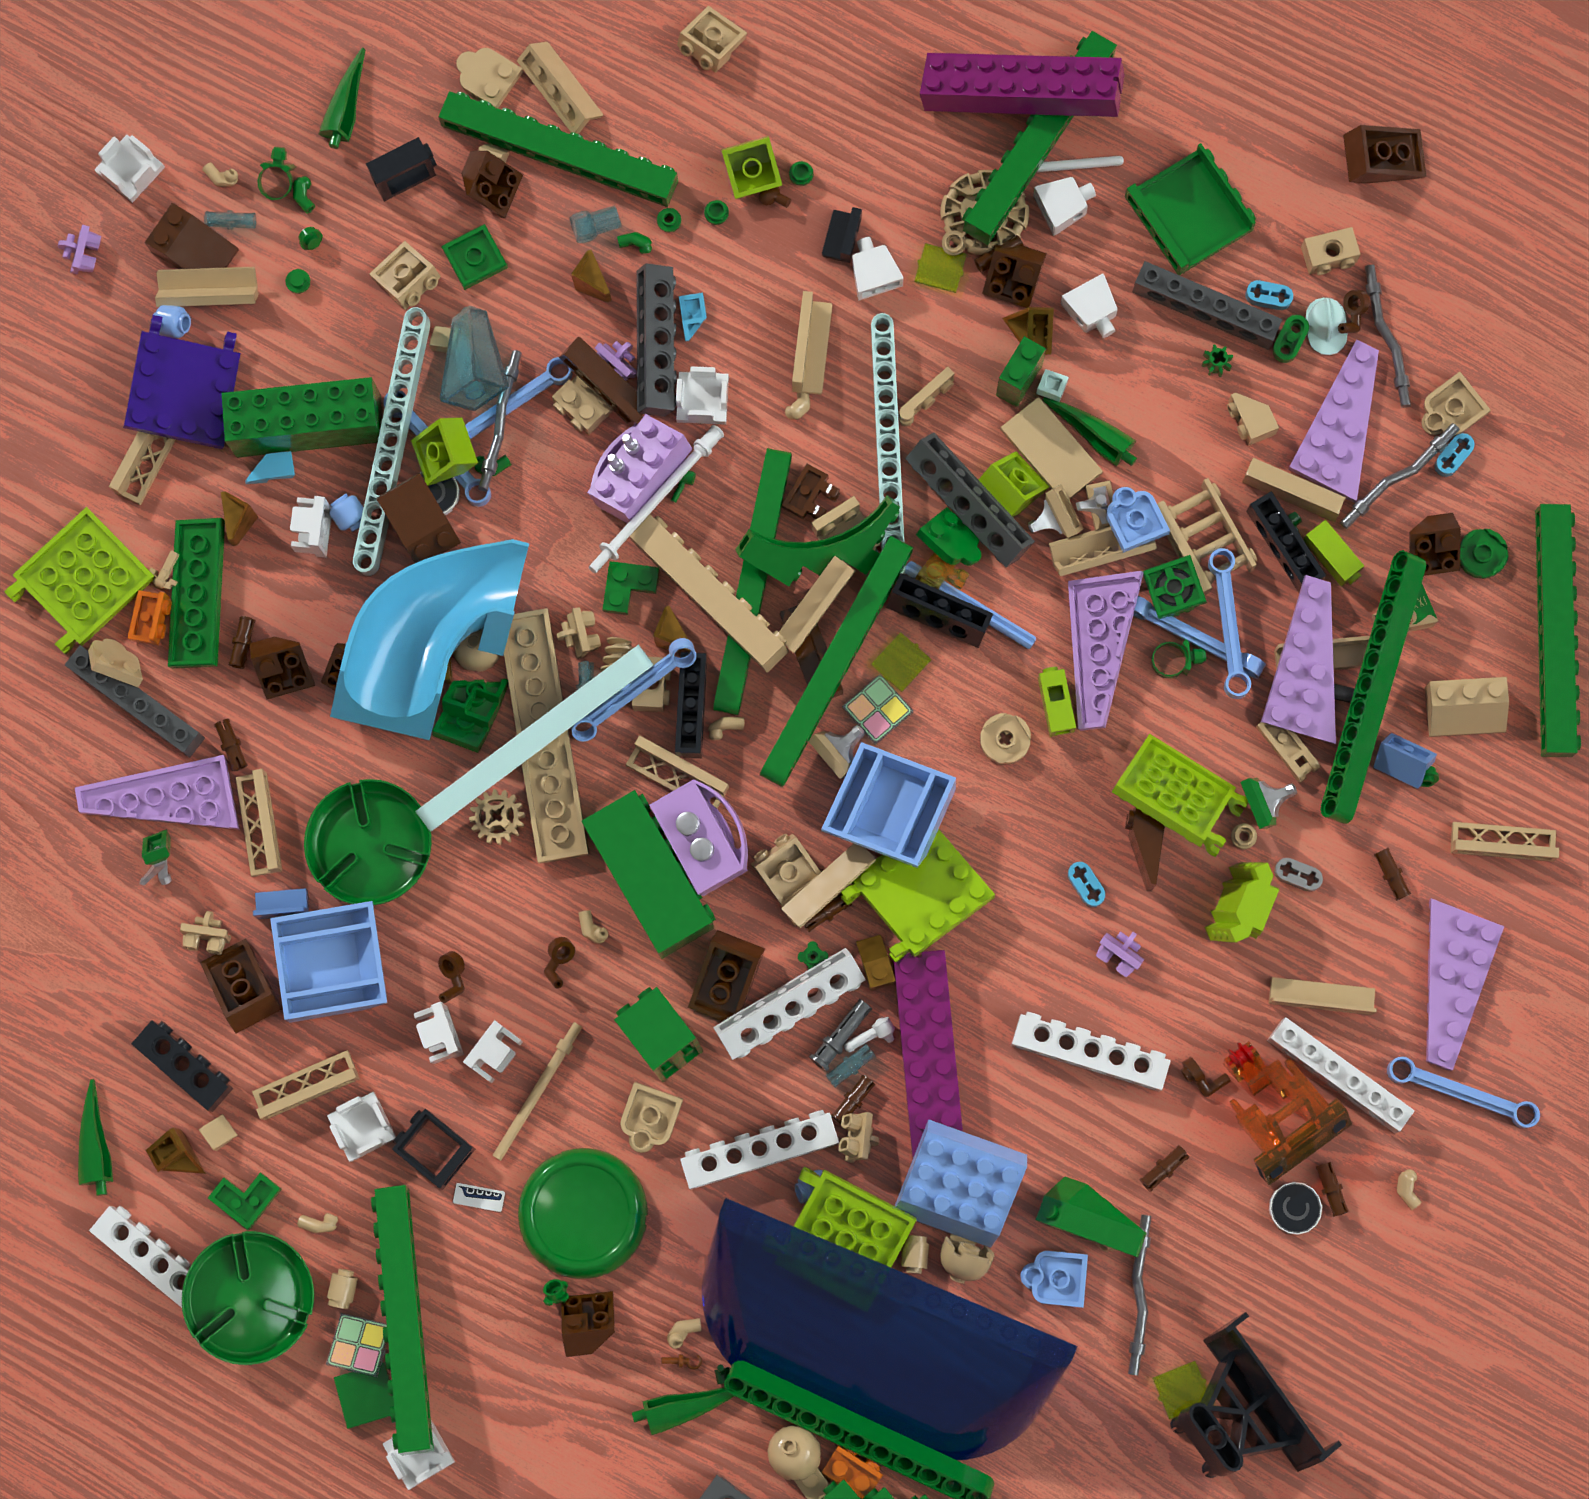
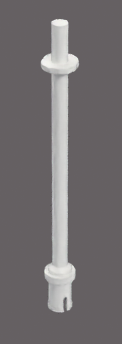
[589,425,724,573]

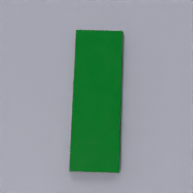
[168,518,225,668]

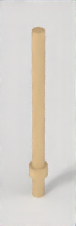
[493,1022,583,1160]

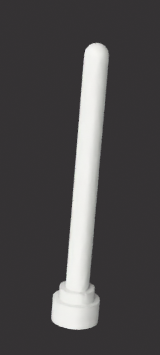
[1037,156,1124,172]

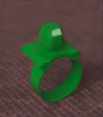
[257,147,296,200]
[1151,639,1206,679]

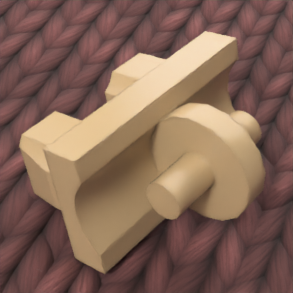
[557,607,601,658]
[180,911,231,955]
[838,1112,879,1163]

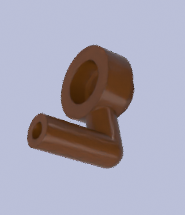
[1338,290,1370,333]
[544,937,575,989]
[438,951,465,1003]
[1181,1057,1231,1097]

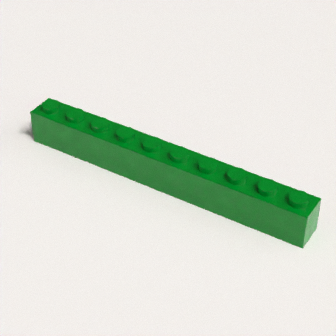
[962,31,1117,245]
[438,91,678,207]
[1535,504,1581,757]
[371,1185,434,1456]

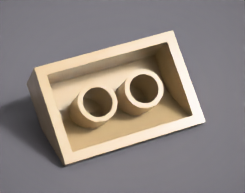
[1424,677,1509,737]

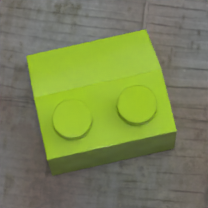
[721,136,782,199]
[411,418,478,485]
[978,451,1049,517]

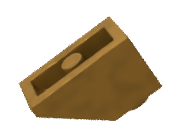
[856,935,895,991]

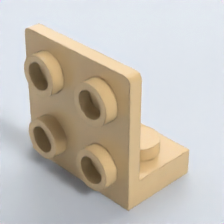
[812,496,880,565]

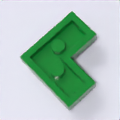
[602,561,660,615]
[208,1172,282,1230]

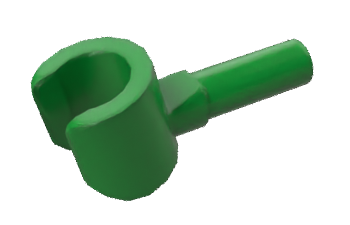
[671,471,696,503]

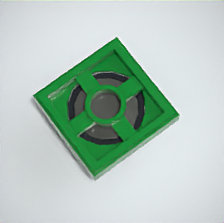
[1142,555,1207,620]

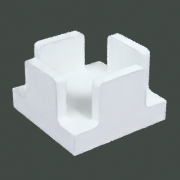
[95,135,165,203]
[676,367,729,424]
[290,496,332,558]
[414,1002,464,1064]
[463,1020,523,1083]
[327,1092,396,1162]
[383,1420,455,1490]

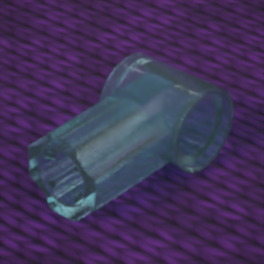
[569,205,622,243]

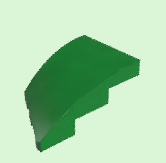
[432,679,509,753]

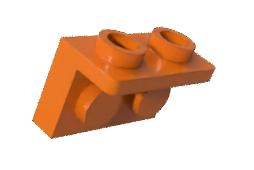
[822,1445,883,1499]

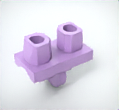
[58,225,101,274]
[595,341,637,381]
[1096,931,1145,977]

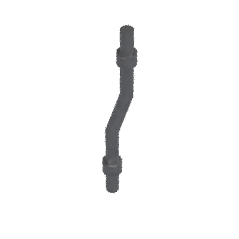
[1365,265,1411,408]
[478,350,522,492]
[1340,423,1460,529]
[1128,1214,1152,1376]

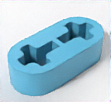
[1245,280,1293,310]
[1434,433,1475,477]
[1068,862,1105,907]

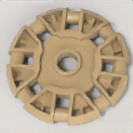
[940,170,1029,255]

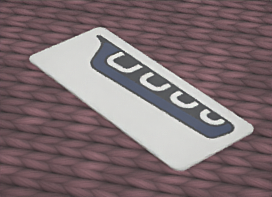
[453,1183,505,1212]

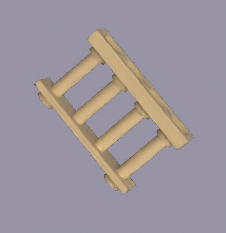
[1157,478,1257,595]

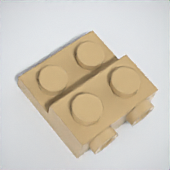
[677,6,747,72]
[369,241,441,310]
[552,376,613,435]
[751,834,821,907]

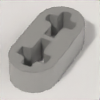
[1274,858,1323,892]

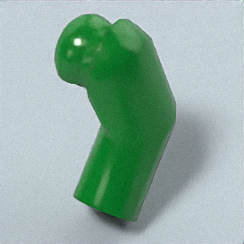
[475,455,512,476]

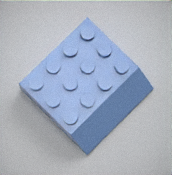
[821,742,956,867]
[270,901,388,1023]
[895,1119,1027,1248]

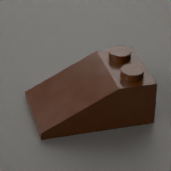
[1343,125,1427,183]
[145,203,239,269]
[376,473,461,563]
[1125,807,1165,891]
[688,930,765,1021]
[200,938,282,1034]

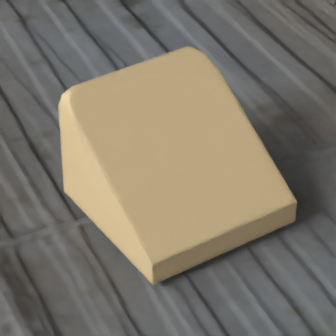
[478,144,509,163]
[429,326,460,354]
[199,1114,238,1151]

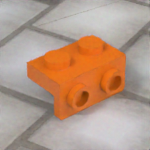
[127,590,172,646]

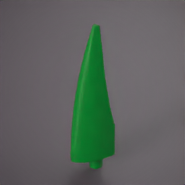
[318,48,366,149]
[1043,397,1137,466]
[78,1079,113,1196]
[632,1387,734,1435]

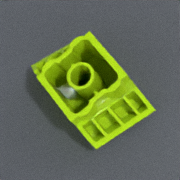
[1204,862,1279,943]

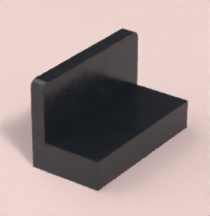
[822,207,862,263]

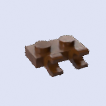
[782,463,840,520]

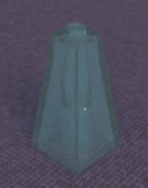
[440,306,509,411]

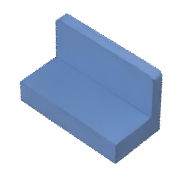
[1374,733,1437,788]
[253,888,309,919]

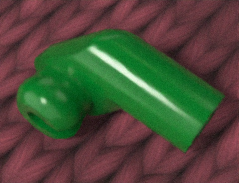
[293,176,315,214]
[617,232,652,254]

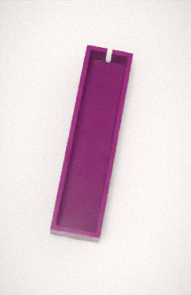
[920,53,1125,117]
[893,950,963,1160]

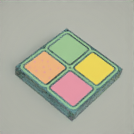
[842,674,914,745]
[326,1313,388,1378]

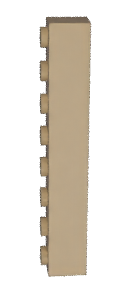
[629,514,789,673]

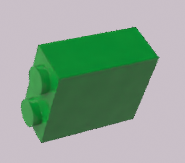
[996,336,1046,407]

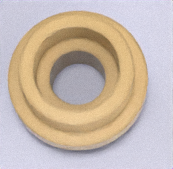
[942,230,966,256]
[1231,823,1257,849]

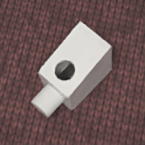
[1033,177,1096,236]
[852,237,903,300]
[1060,274,1117,338]

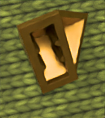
[571,249,612,302]
[1002,307,1054,355]
[221,491,258,546]
[653,605,691,653]
[146,1127,206,1174]

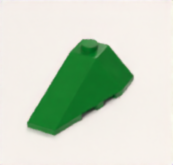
[1036,1177,1147,1258]

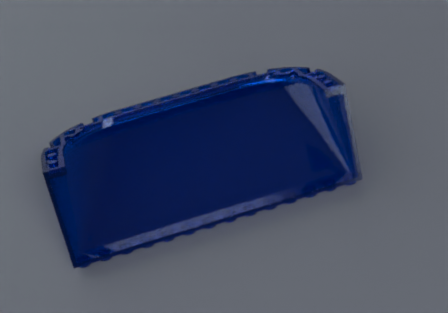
[702,1198,1078,1460]

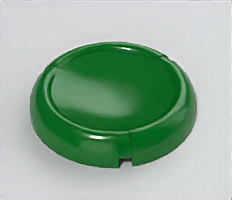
[304,779,432,906]
[518,1148,648,1279]
[181,1231,314,1365]

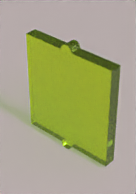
[914,243,967,293]
[871,632,932,692]
[1152,1361,1207,1419]

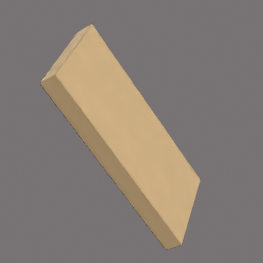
[1000,397,1103,500]

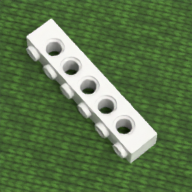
[713,948,866,1060]
[1011,1012,1171,1092]
[1267,1017,1415,1134]
[680,1110,839,1190]
[89,1205,191,1308]

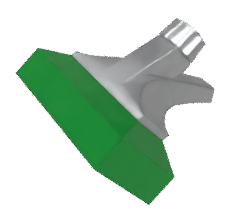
[1240,778,1297,829]
[139,829,172,886]

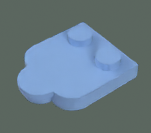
[1106,487,1170,553]
[1020,1251,1088,1308]

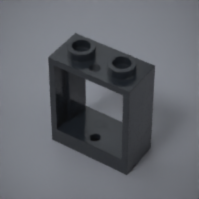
[366,137,437,202]
[392,1109,476,1190]

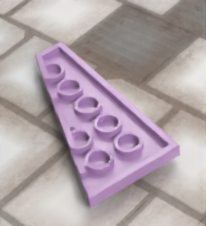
[1288,339,1379,503]
[1068,571,1144,731]
[1261,575,1336,744]
[75,755,240,830]
[1426,898,1504,1071]

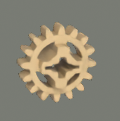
[469,789,525,845]

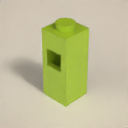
[1303,520,1364,587]
[1038,667,1076,737]

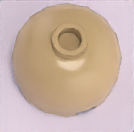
[453,629,500,672]
[940,1234,995,1283]
[767,1425,821,1480]

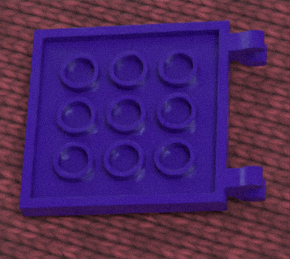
[123,315,241,449]

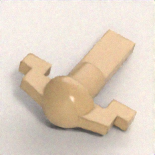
[149,550,180,590]

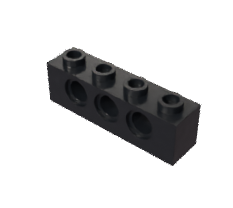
[1246,491,1326,593]
[886,573,993,648]
[675,652,707,759]
[131,1020,233,1112]

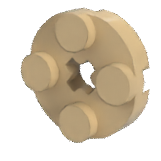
[980,713,1031,765]

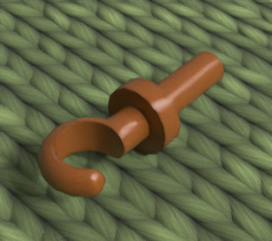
[661,1354,702,1370]

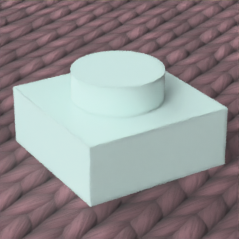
[1036,369,1069,402]

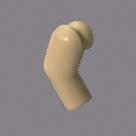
[202,162,238,186]
[785,392,810,420]
[708,717,745,740]
[578,910,608,943]
[1397,1169,1422,1210]
[297,1213,338,1233]
[667,1318,702,1349]

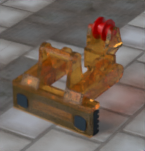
[1223,1041,1352,1185]

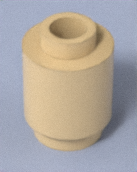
[901,1235,929,1274]
[327,1269,358,1309]

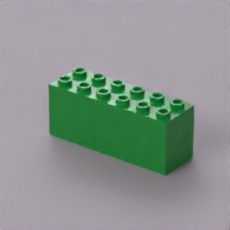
[221,377,383,458]
[581,790,716,959]
[614,987,703,1083]

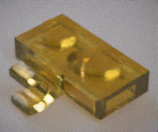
[915,553,969,590]

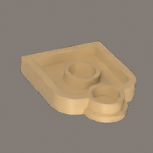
[456,48,523,108]
[1421,372,1491,437]
[88,638,143,687]
[621,1082,684,1153]

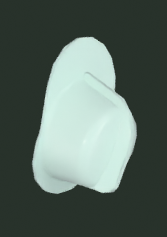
[1306,297,1348,355]

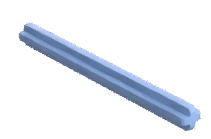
[905,561,1036,649]

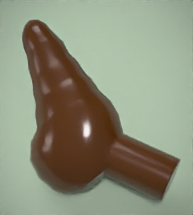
[759,187,791,208]

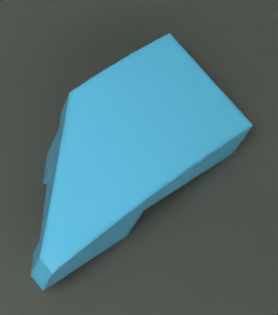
[678,293,707,342]
[245,451,295,484]

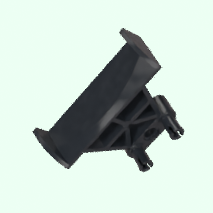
[1170,1312,1342,1478]

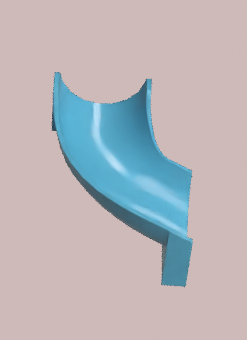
[330,539,529,740]

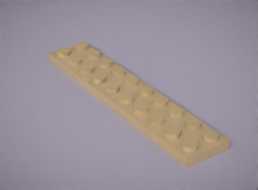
[504,608,589,864]

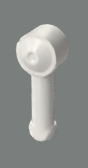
[843,1017,895,1052]

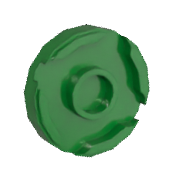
[1460,529,1508,579]

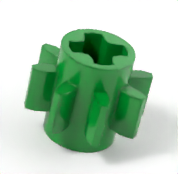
[1202,345,1233,377]

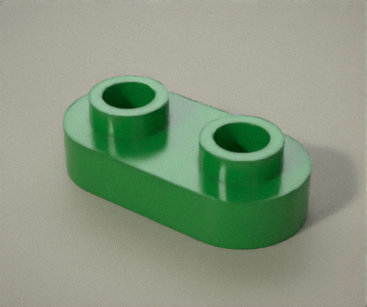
[1272,315,1309,363]

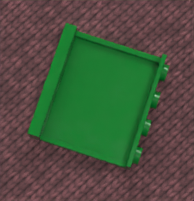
[1125,143,1256,276]

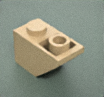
[1227,393,1279,446]

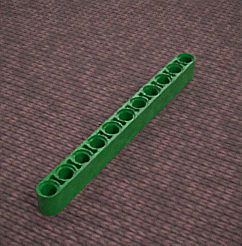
[713,448,792,715]
[760,536,914,787]
[1320,550,1426,824]
[724,1361,995,1499]

